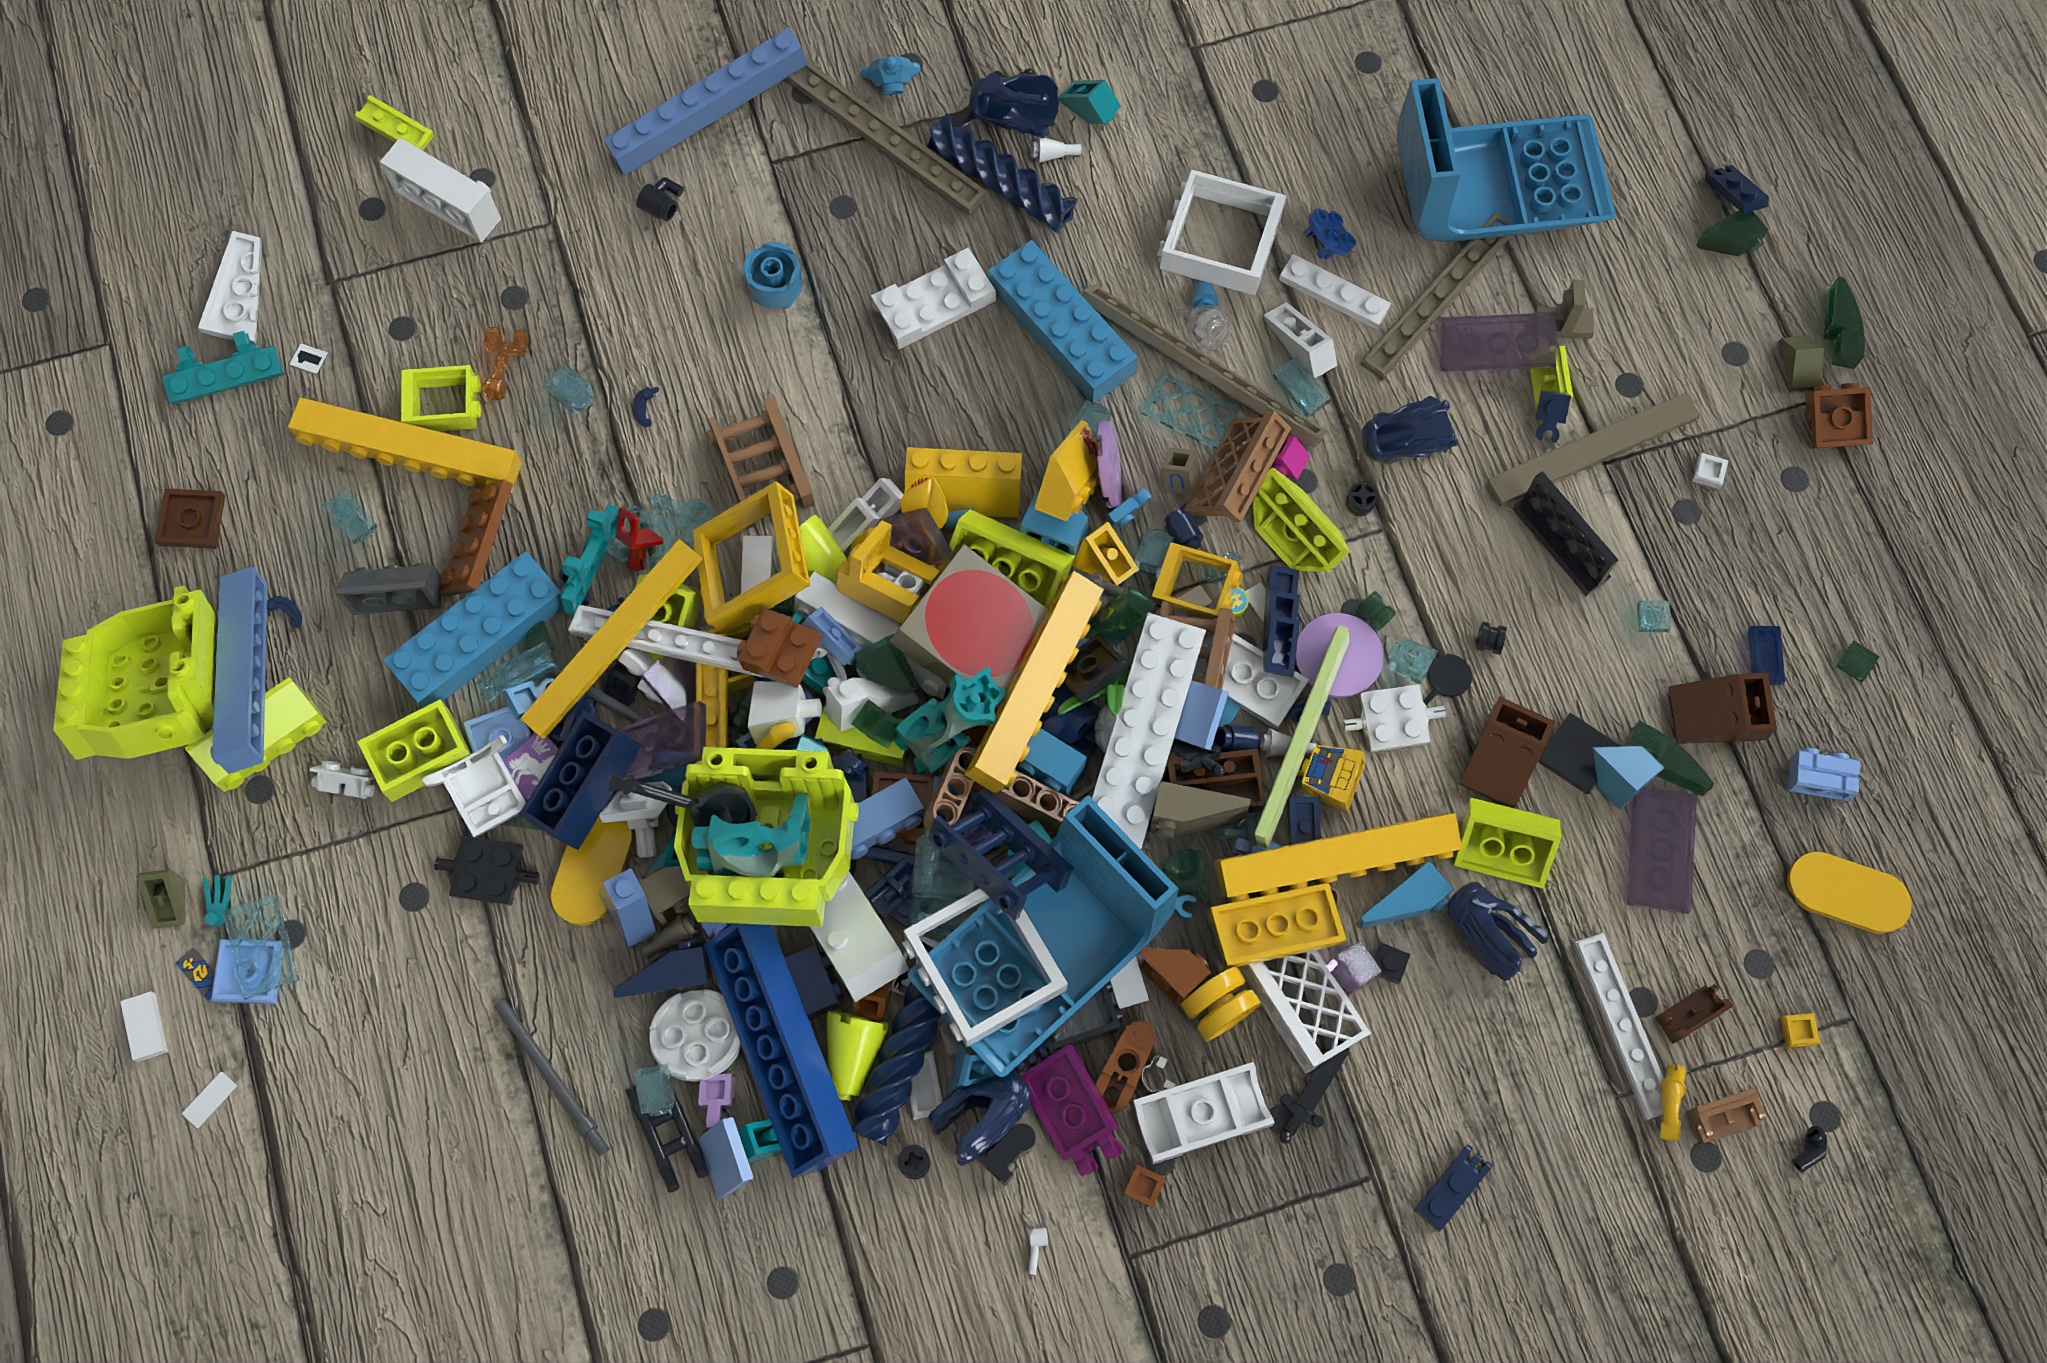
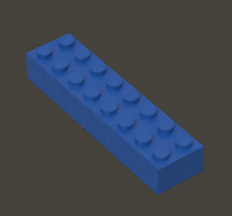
[704,923,859,1178]

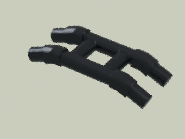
[625,1071,709,1193]

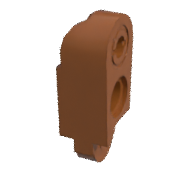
[1096,1021,1155,1113]

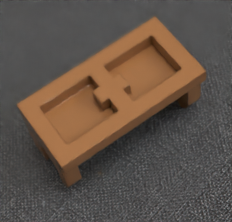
[1688,1088,1766,1144]

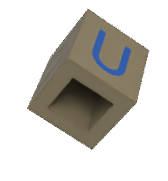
[1161,447,1201,495]

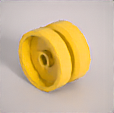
[1180,966,1262,1042]

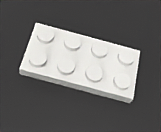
[1193,618,1309,730]

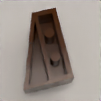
[1165,749,1266,816]

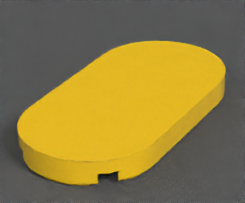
[551,807,633,926]
[1787,852,1912,934]

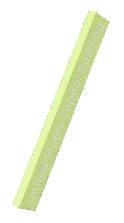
[1254,625,1350,849]

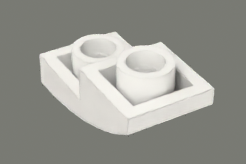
[619,648,677,704]

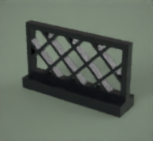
[1513,471,1619,596]

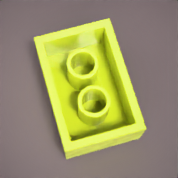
[357,699,471,802]

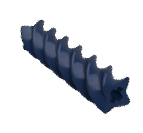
[927,113,1078,233]
[851,982,942,1147]

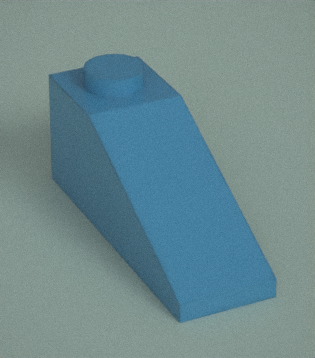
[1356,861,1454,929]

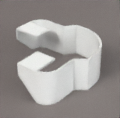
[1141,1055,1176,1094]

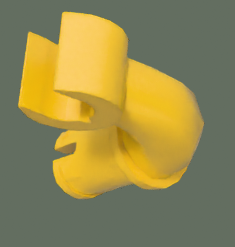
[1660,1064,1687,1141]

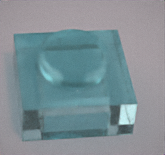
[1637,601,1672,632]

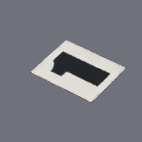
[289,343,328,374]

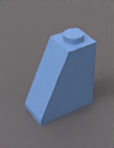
[600,868,656,949]

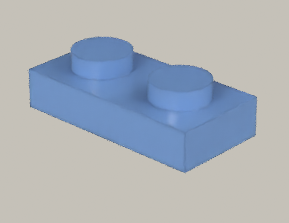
[802,606,863,666]

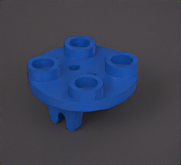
[1304,208,1356,260]

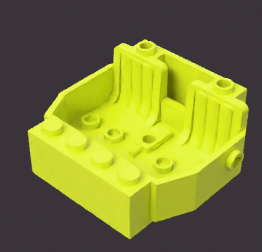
[53,585,218,760]
[674,747,859,927]

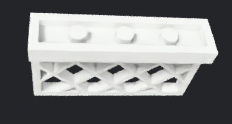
[1238,950,1371,1074]

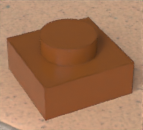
[1123,1164,1166,1209]

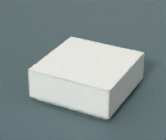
[1692,453,1729,489]

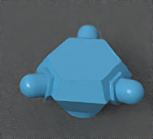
[860,56,921,95]

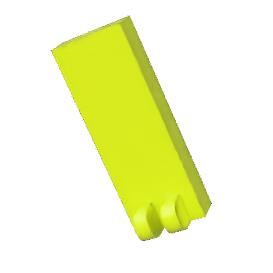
[354,95,434,151]

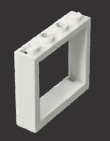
[1157,170,1287,296]
[902,888,1068,1047]

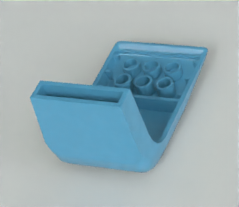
[1397,78,1616,242]
[908,796,1179,1077]

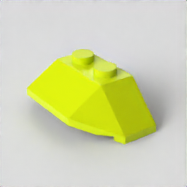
[1253,468,1350,572]

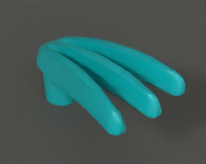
[203,875,232,927]

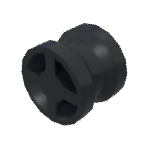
[1346,481,1378,516]
[1476,622,1507,655]
[898,1145,931,1180]

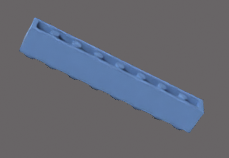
[603,28,807,176]
[210,566,268,774]
[687,777,925,936]

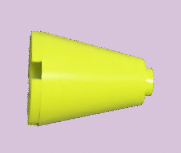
[776,514,848,585]
[827,1011,889,1101]

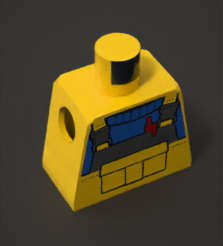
[1297,745,1366,813]

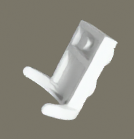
[422,735,526,838]

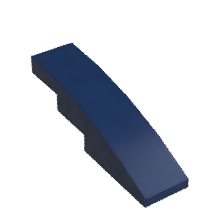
[1263,565,1300,677]

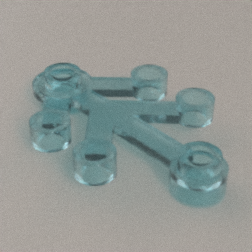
[607,493,714,569]

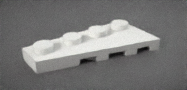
[198,231,262,345]

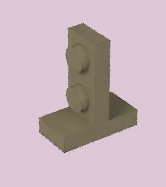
[1535,279,1594,339]

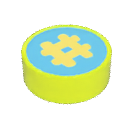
[1230,588,1249,617]

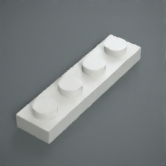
[1279,254,1391,330]

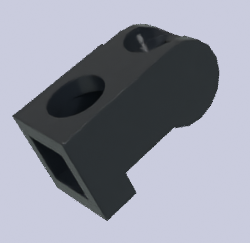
[981,1123,1036,1186]

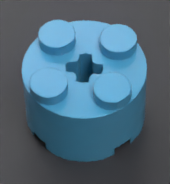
[744,242,803,309]

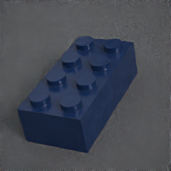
[519,710,642,850]

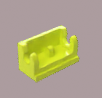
[1528,346,1573,411]

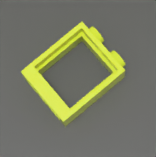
[401,365,481,431]

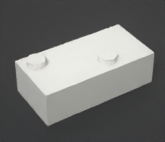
[380,138,501,243]
[808,871,910,1002]

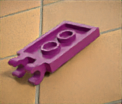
[1020,1045,1124,1176]

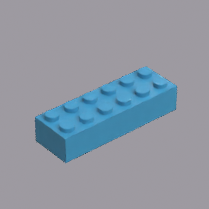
[988,240,1138,404]
[383,551,564,708]

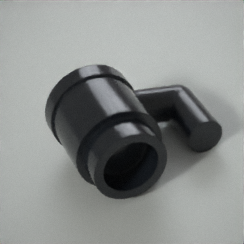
[636,177,684,221]

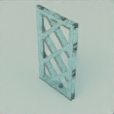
[1141,372,1240,449]
[222,893,300,999]

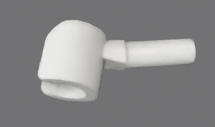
[1028,1228,1048,1275]

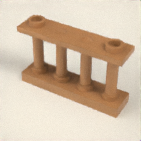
[707,396,814,528]
[1155,601,1236,689]

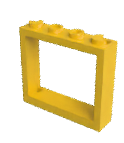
[692,481,811,634]

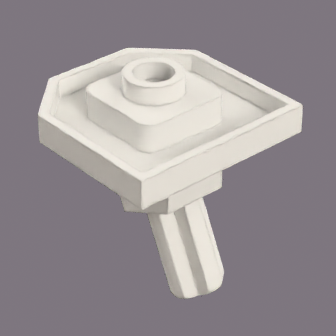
[599,781,672,858]

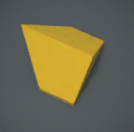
[1072,522,1139,586]

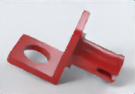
[615,507,664,571]

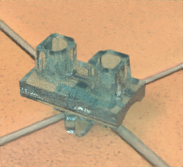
[322,488,378,544]

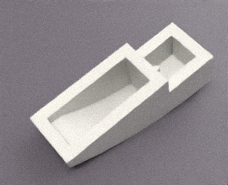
[828,478,904,555]

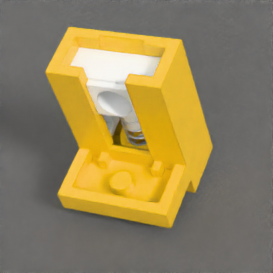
[836,520,940,624]

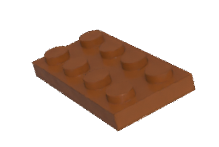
[439,479,513,596]

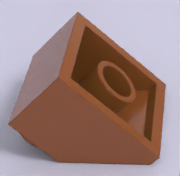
[1137,948,1211,1009]

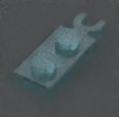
[476,641,558,702]

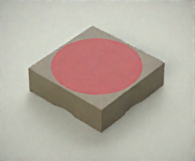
[889,544,1048,702]

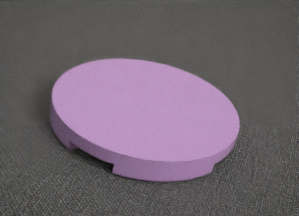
[1097,420,1122,508]
[1295,613,1384,699]

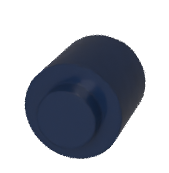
[1164,509,1204,550]
[1214,724,1260,752]

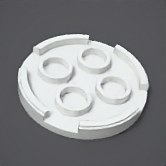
[650,989,742,1082]

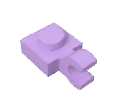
[698,1074,734,1130]

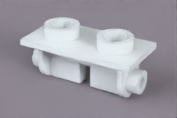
[310,761,375,799]

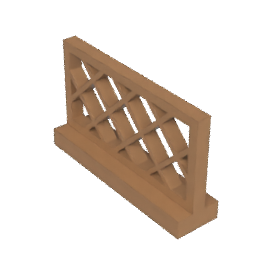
[1184,410,1291,522]

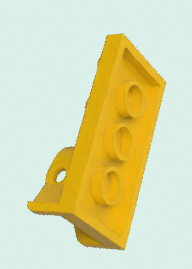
[1207,883,1347,973]

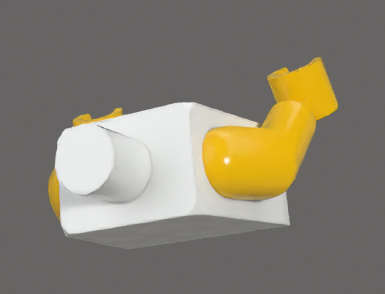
[748,681,822,749]

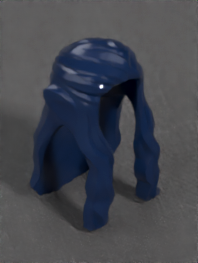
[969,73,1059,138]
[1362,396,1458,465]
[1448,881,1549,981]
[928,1070,1031,1166]

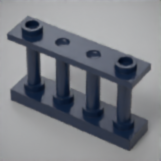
[928,788,1074,921]

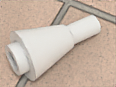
[1030,137,1081,164]
[1260,728,1316,758]

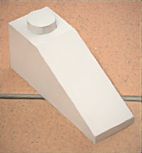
[1263,302,1338,378]
[826,678,919,732]

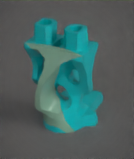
[894,666,1007,773]
[691,793,811,877]

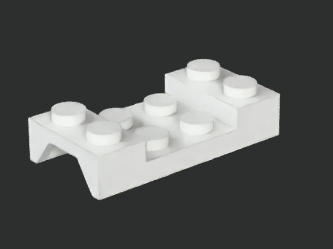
[871,247,996,350]
[1132,1062,1274,1165]

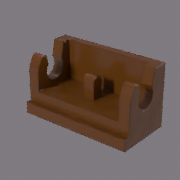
[1655,984,1733,1044]

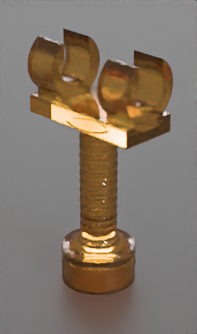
[482,326,529,400]

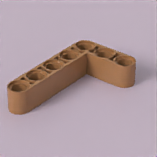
[923,747,1079,834]

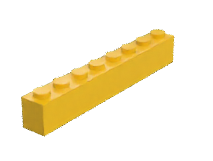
[288,397,522,492]
[964,571,1104,794]
[1214,813,1463,902]

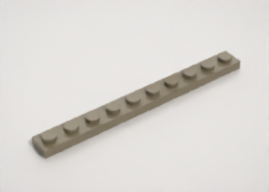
[784,59,987,215]
[1082,285,1327,448]

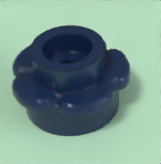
[839,749,867,777]

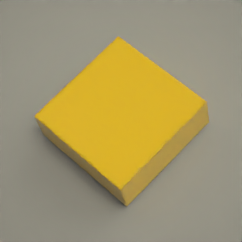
[1780,1013,1821,1048]

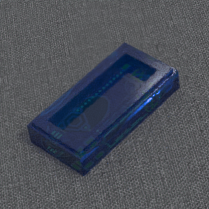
[1748,626,1785,685]

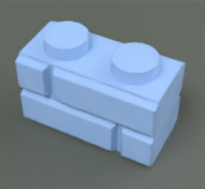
[1787,748,1860,801]

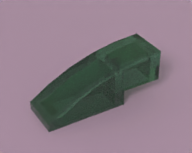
[1823,276,1865,369]
[1084,586,1153,647]
[1624,720,1714,797]

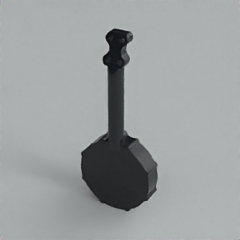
[607,772,758,827]

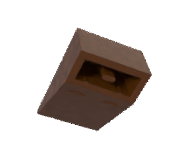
[1668,673,1777,744]
[1459,696,1556,808]

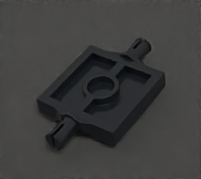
[434,836,540,906]

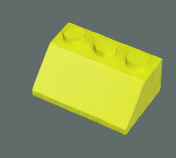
[1454,797,1562,889]

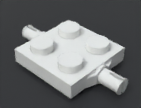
[1343,684,1446,753]

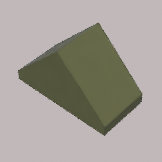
[1779,336,1824,391]
[136,869,186,929]

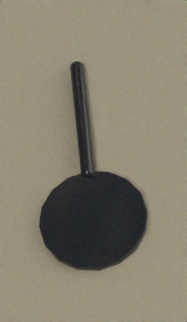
[1423,654,1472,706]

